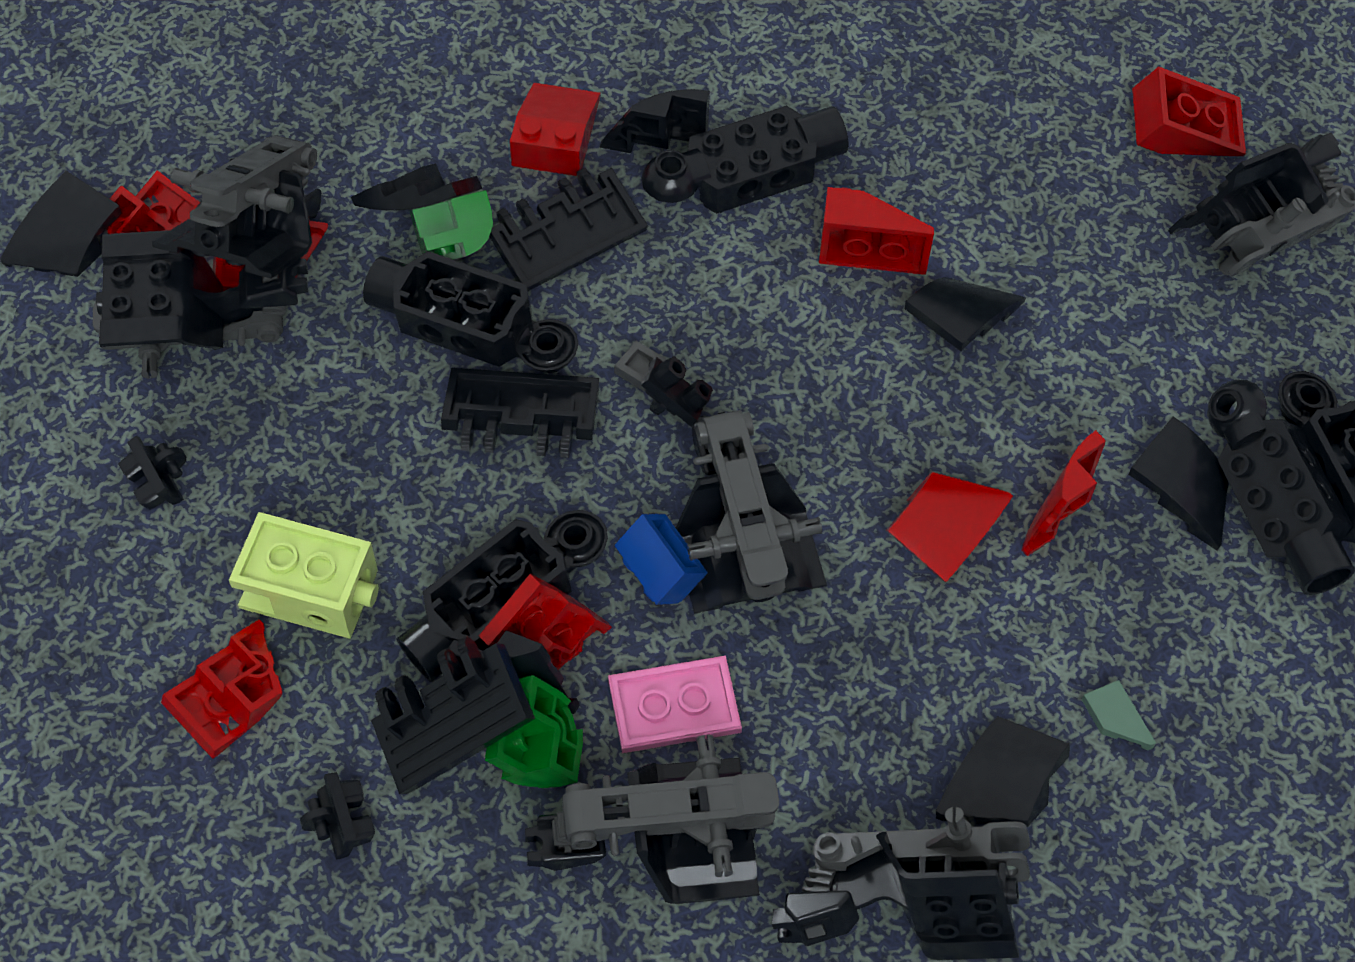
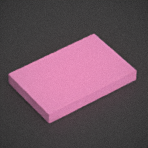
[608,655,742,753]

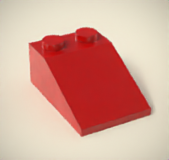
[1132,66,1246,156]
[510,83,601,176]
[819,187,934,275]

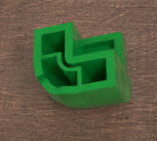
[410,190,493,260]
[485,675,583,788]

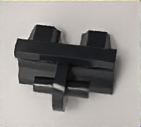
[641,356,713,427]
[118,436,187,510]
[300,772,375,860]

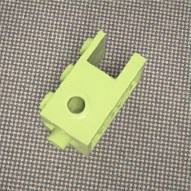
[229,512,379,639]

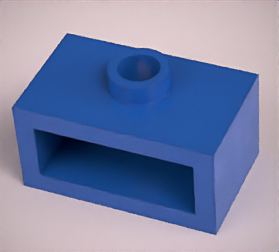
[614,514,708,605]

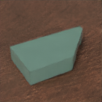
[1082,680,1156,750]

